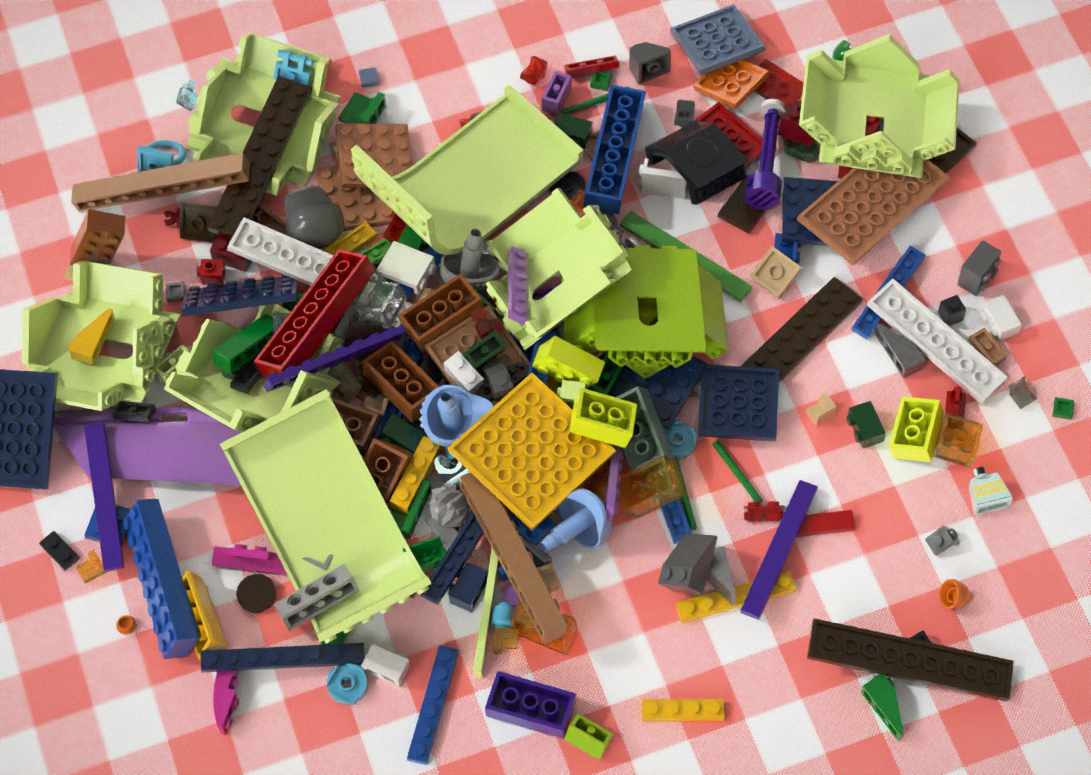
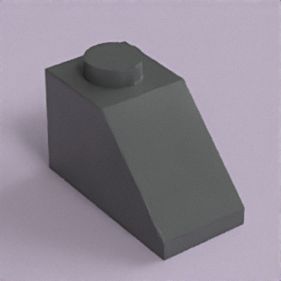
[482,360,513,401]

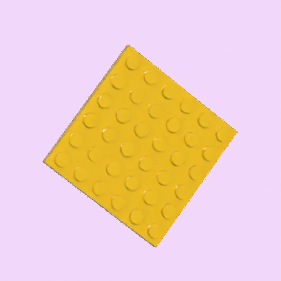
[448,373,616,531]

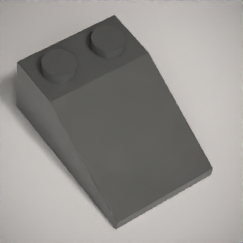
[658,533,718,594]

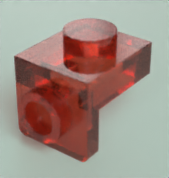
[520,56,548,85]

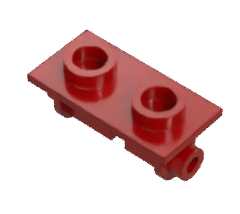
[944,386,966,428]
[743,501,784,522]

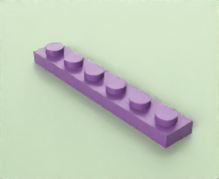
[508,247,529,325]
[605,444,623,521]

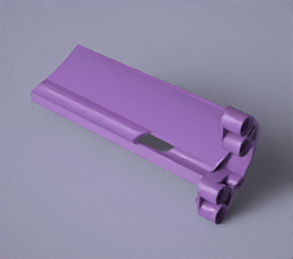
[54,406,242,485]

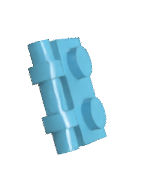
[274,50,314,86]

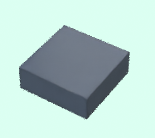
[359,67,379,88]

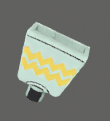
[969,466,1013,516]

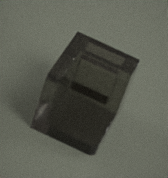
[1009,376,1037,409]

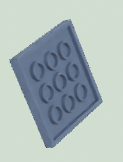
[670,4,765,75]

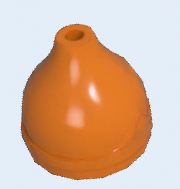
[939,579,973,610]

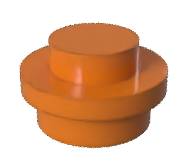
[116,615,137,635]

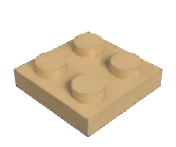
[750,246,803,298]

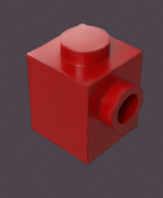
[197,259,226,285]

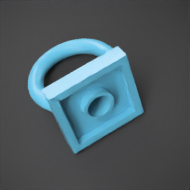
[137,140,187,172]

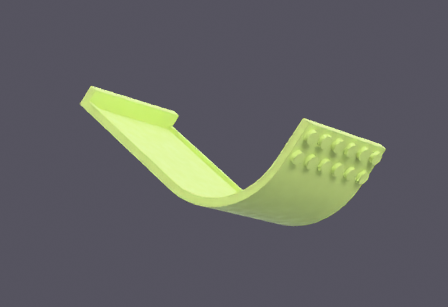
[351,84,584,255]
[220,389,432,643]

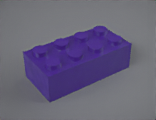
[485,671,576,739]

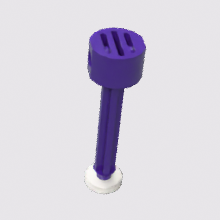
[745,99,787,210]

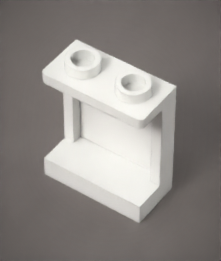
[639,158,688,199]
[376,241,436,295]

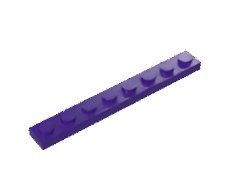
[264,325,406,393]

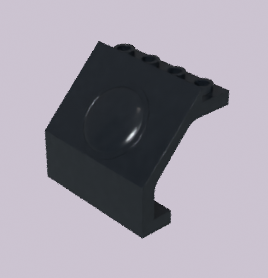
[645,121,748,205]

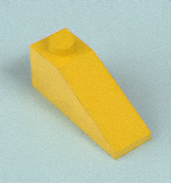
[69,308,115,365]

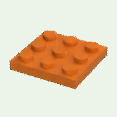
[693,60,769,109]

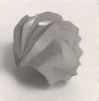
[428,483,470,531]

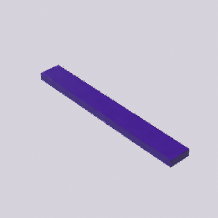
[84,422,125,572]
[740,480,818,620]

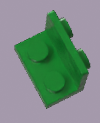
[338,92,387,124]

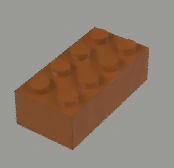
[70,209,126,265]
[398,273,484,352]
[362,341,439,422]

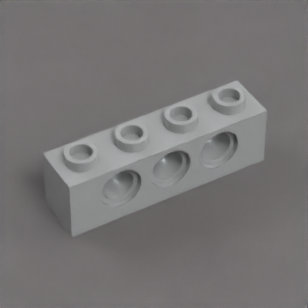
[274,564,360,631]

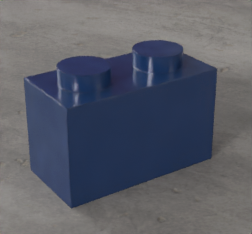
[448,562,488,613]

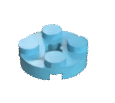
[663,421,697,459]
[327,663,368,705]

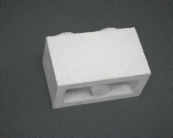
[980,294,1022,342]
[444,351,484,394]
[361,644,410,688]

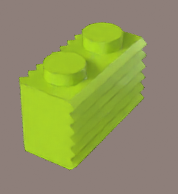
[564,714,613,760]

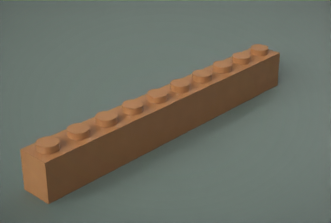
[71,153,250,212]
[460,473,569,644]

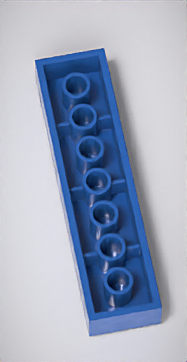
[583,84,646,214]
[123,499,200,659]

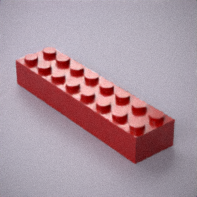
[254,249,376,384]

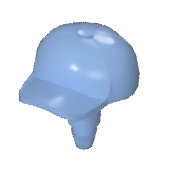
[420,385,493,446]
[539,489,612,552]

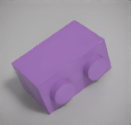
[541,71,572,115]

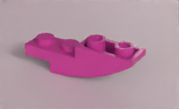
[213,671,239,735]

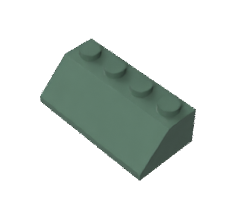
[615,386,675,474]

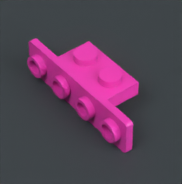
[212,544,287,574]

